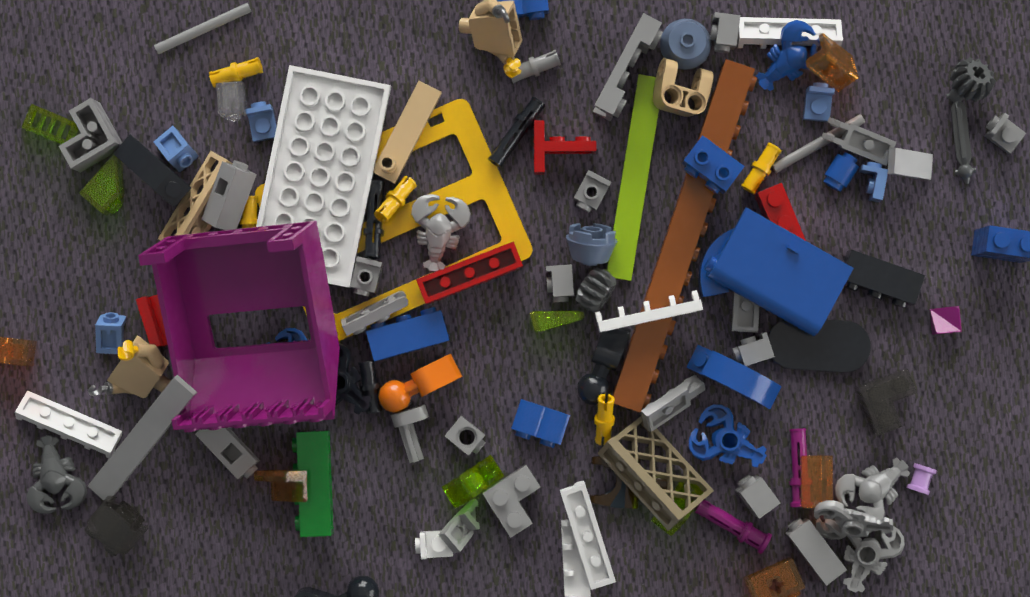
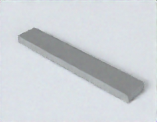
[88,375,197,503]

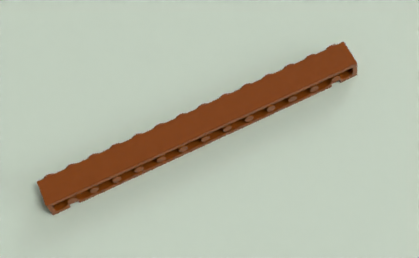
[612,59,757,413]

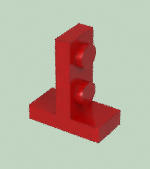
[534,120,596,175]

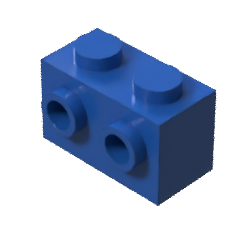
[682,135,745,194]

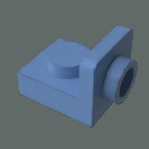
[803,82,835,122]
[245,101,277,142]
[153,126,199,172]
[859,162,888,202]
[95,312,126,354]

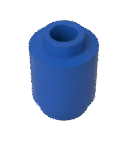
[823,152,859,192]

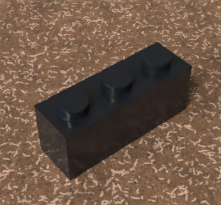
[844,250,925,308]

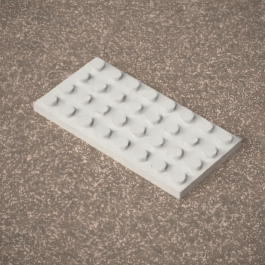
[256,65,391,288]

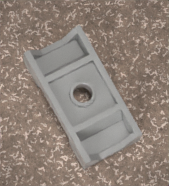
[593,13,663,122]

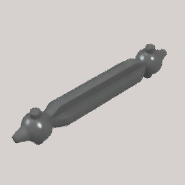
[946,88,976,184]

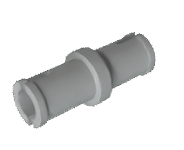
[511,50,561,84]

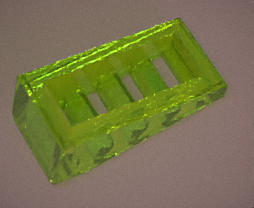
[21,104,78,144]
[529,311,585,333]

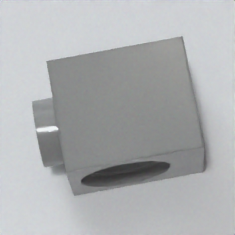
[445,415,486,456]

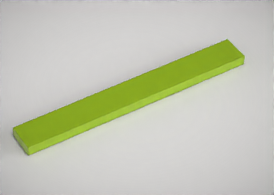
[607,74,659,281]

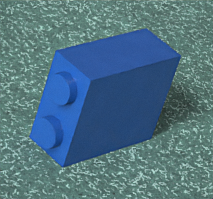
[971,225,1030,263]

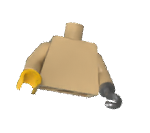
[459,0,523,78]
[88,335,171,398]

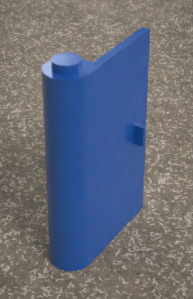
[704,207,854,336]

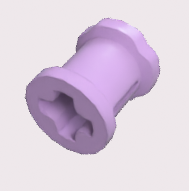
[906,463,937,495]

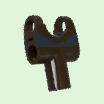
[589,456,667,509]

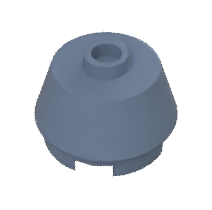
[660,19,711,70]
[566,223,617,266]

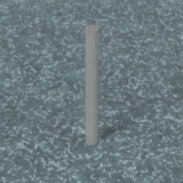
[154,3,252,54]
[772,114,865,173]

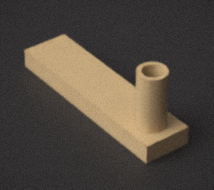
[373,81,442,184]

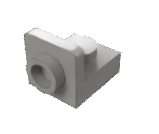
[984,113,1026,154]

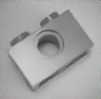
[735,474,780,519]

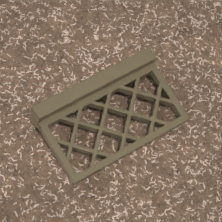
[598,416,714,531]

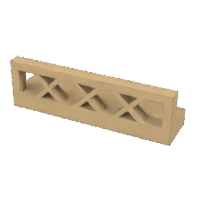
[158,151,233,241]

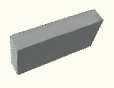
[887,148,933,180]

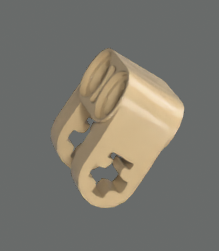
[653,58,713,117]

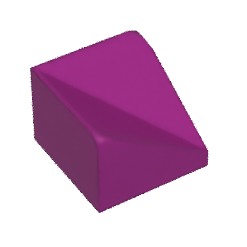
[929,306,962,335]

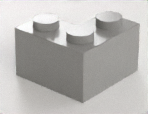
[59,98,122,173]
[482,464,540,538]

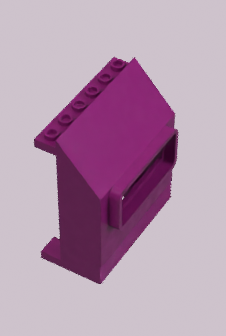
[138,221,340,432]

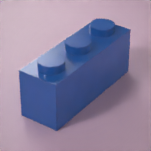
[366,307,450,362]

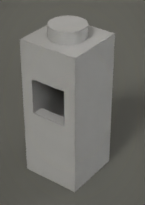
[202,160,257,230]
[195,428,260,479]
[785,518,847,586]

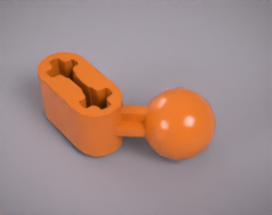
[378,354,463,413]

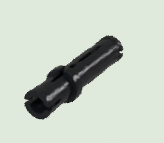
[488,97,546,168]
[363,180,385,259]

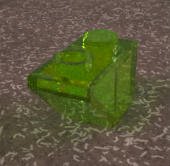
[441,455,504,509]

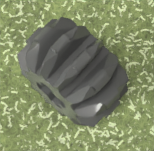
[949,57,996,103]
[576,267,616,313]

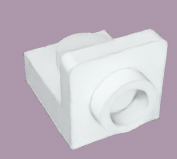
[415,530,453,560]

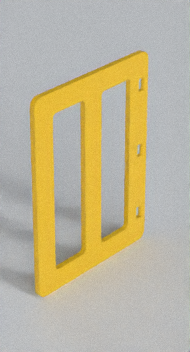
[255,99,533,341]

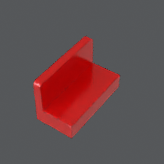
[135,294,168,348]

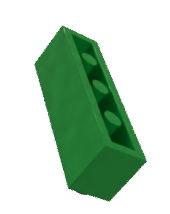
[292,430,334,537]

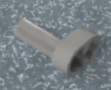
[391,404,429,463]

